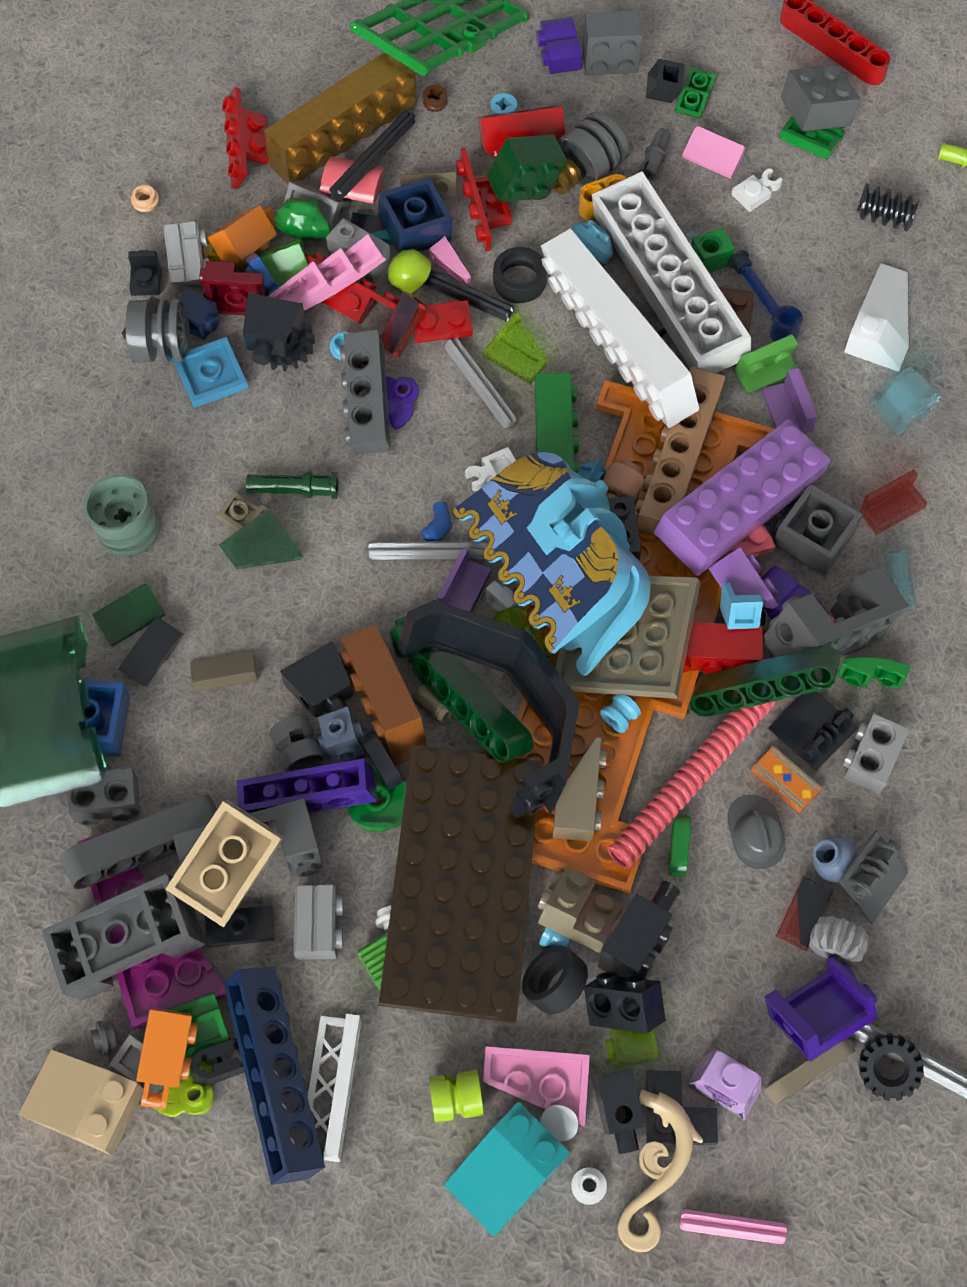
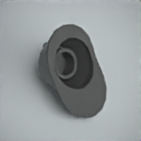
[727,795,785,869]

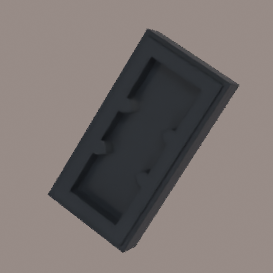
[205,905,275,948]

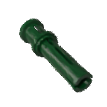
[246,471,339,499]

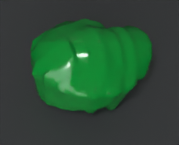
[274,197,332,241]

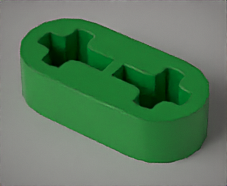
[668,815,691,877]

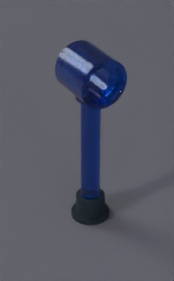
[728,250,803,342]

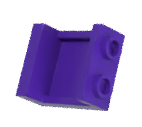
[764,955,877,1062]

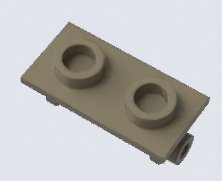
[400,170,457,198]

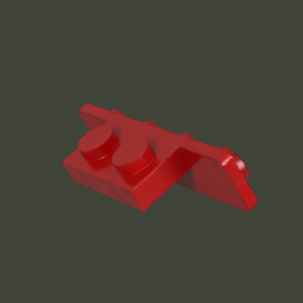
[222,87,269,189]
[456,148,512,252]
[304,252,400,324]

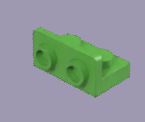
[734,334,798,395]

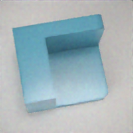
[720,582,763,629]

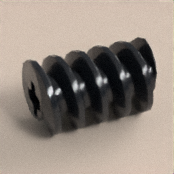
[857,183,920,232]

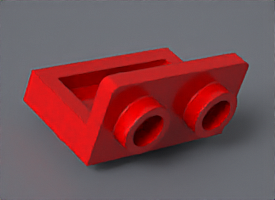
[411,300,473,343]

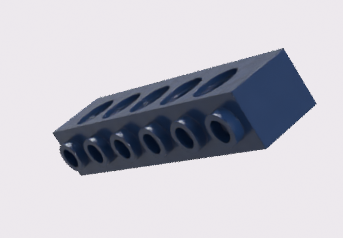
[224,967,325,1185]

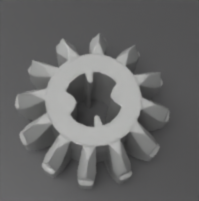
[809,916,869,966]

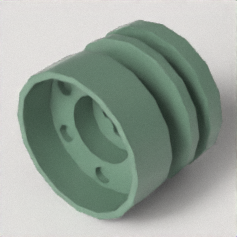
[84,475,160,556]

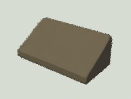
[191,651,258,692]

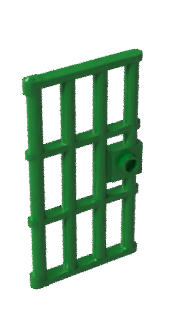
[350,0,530,76]

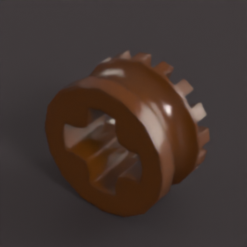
[423,85,447,112]

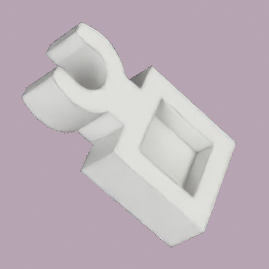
[731,168,783,212]
[465,447,516,491]

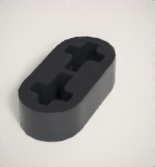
[359,731,403,791]
[189,1038,244,1086]

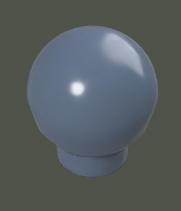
[813,837,858,883]

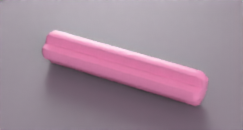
[680,1209,787,1244]

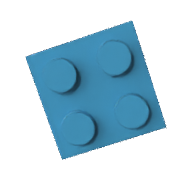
[172,337,248,408]

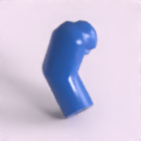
[422,502,451,541]

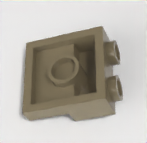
[538,866,623,953]

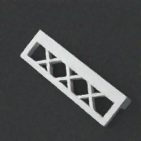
[307,1014,362,1162]

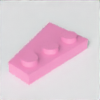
[483,1046,590,1127]

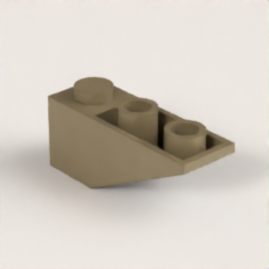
[553,737,606,842]

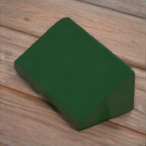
[93,583,165,647]

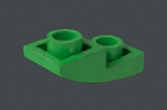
[675,68,717,119]
[837,657,911,689]

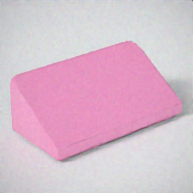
[682,126,745,179]

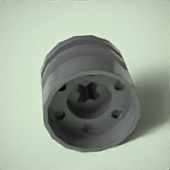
[558,111,629,187]
[125,299,190,362]

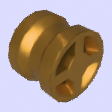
[552,159,582,195]

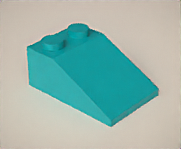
[444,1101,570,1237]

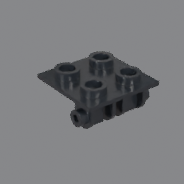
[768,692,858,771]

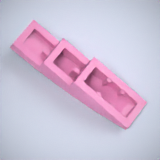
[268,235,386,310]

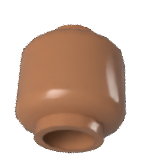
[602,460,645,502]

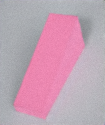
[429,236,471,287]

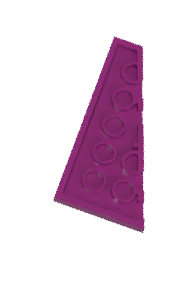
[77,831,227,1030]

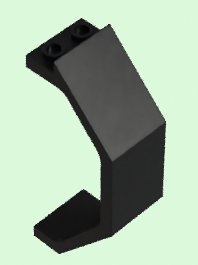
[398,600,580,818]

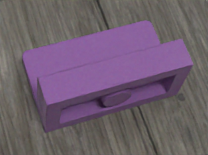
[762,368,818,434]
[437,548,491,612]

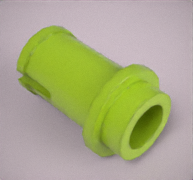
[938,142,967,168]

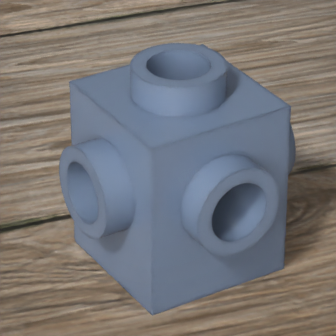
[318,707,366,763]

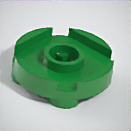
[346,767,407,832]

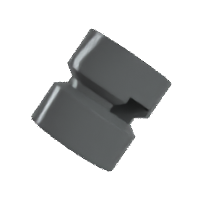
[269,715,325,772]

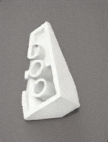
[844,263,909,372]

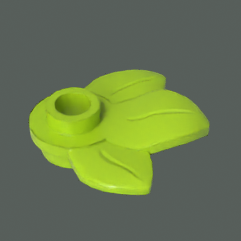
[155,1061,215,1117]

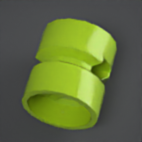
[429,1069,484,1123]

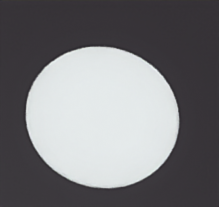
[540,1105,579,1142]

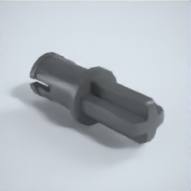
[639,128,671,180]

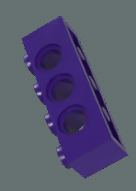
[237,759,377,814]

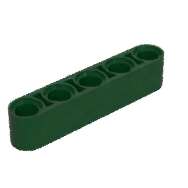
[689,646,841,717]
[412,648,533,763]

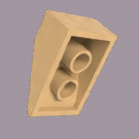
[165,800,284,927]
[18,1050,144,1156]

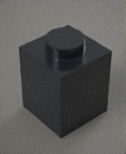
[646,59,685,103]

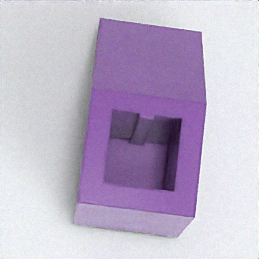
[709,548,779,609]

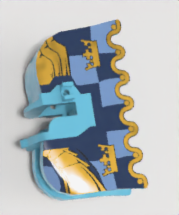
[453,452,651,676]

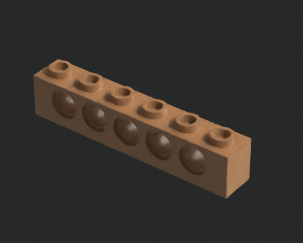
[635,366,726,535]

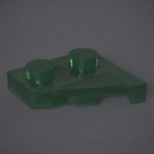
[219,508,304,569]

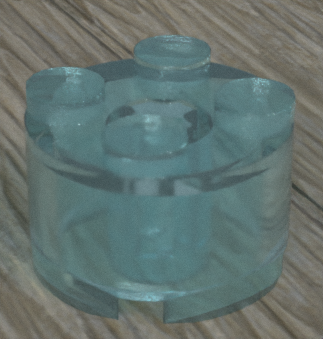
[869,366,942,436]

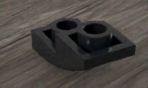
[118,617,184,687]

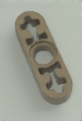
[764,1038,856,1106]

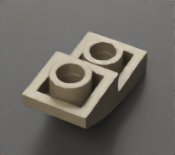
[216,491,287,546]

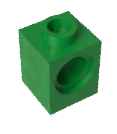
[691,227,735,273]

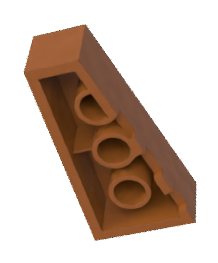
[339,624,427,766]

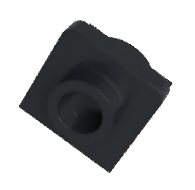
[128,250,161,296]

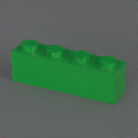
[534,373,580,473]

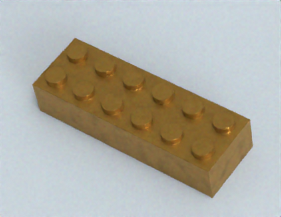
[264,52,417,185]

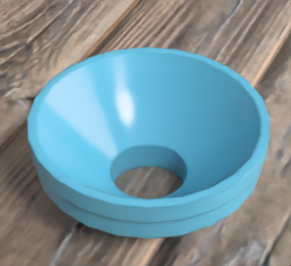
[569,220,613,264]

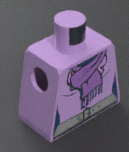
[687,1050,761,1121]

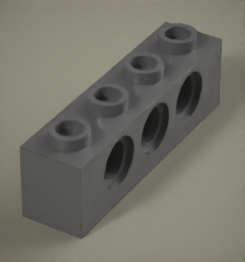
[340,330,391,454]

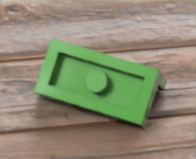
[246,238,309,293]

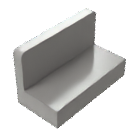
[283,181,350,229]

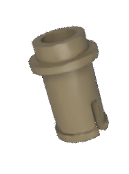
[413,685,452,723]

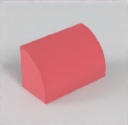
[320,156,385,204]

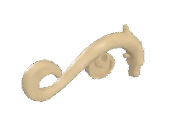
[617,1089,703,1252]

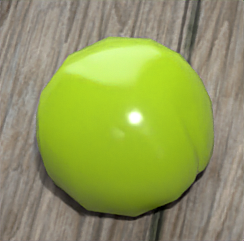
[388,249,431,294]

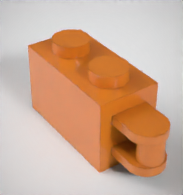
[207,205,278,267]
[136,1007,198,1110]

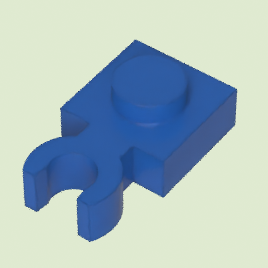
[245,252,279,295]

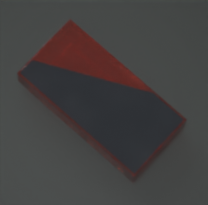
[381,291,427,357]
[775,876,834,951]

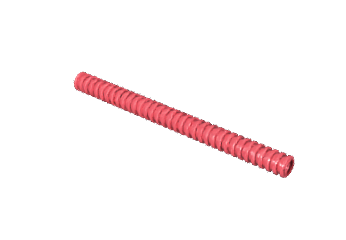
[608,615,835,869]

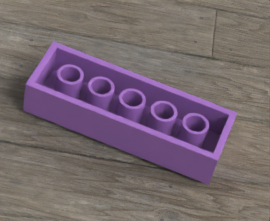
[654,419,832,576]

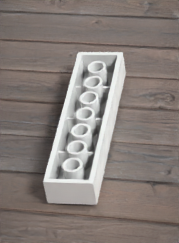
[592,172,751,373]
[541,228,699,428]

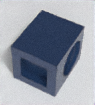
[180,289,220,340]

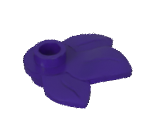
[370,376,419,430]

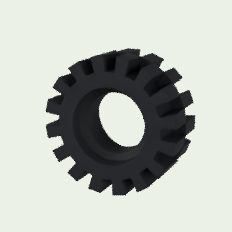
[859,1033,924,1101]

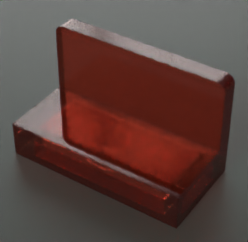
[859,469,927,535]

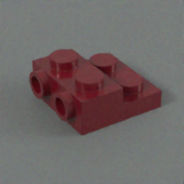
[199,260,267,316]

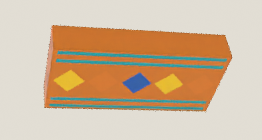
[751,746,822,813]

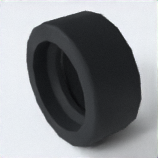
[493,247,547,303]
[522,945,588,1015]

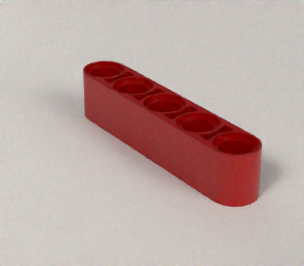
[780,0,891,86]

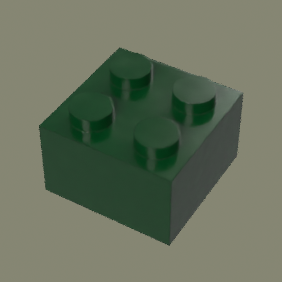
[486,135,567,202]

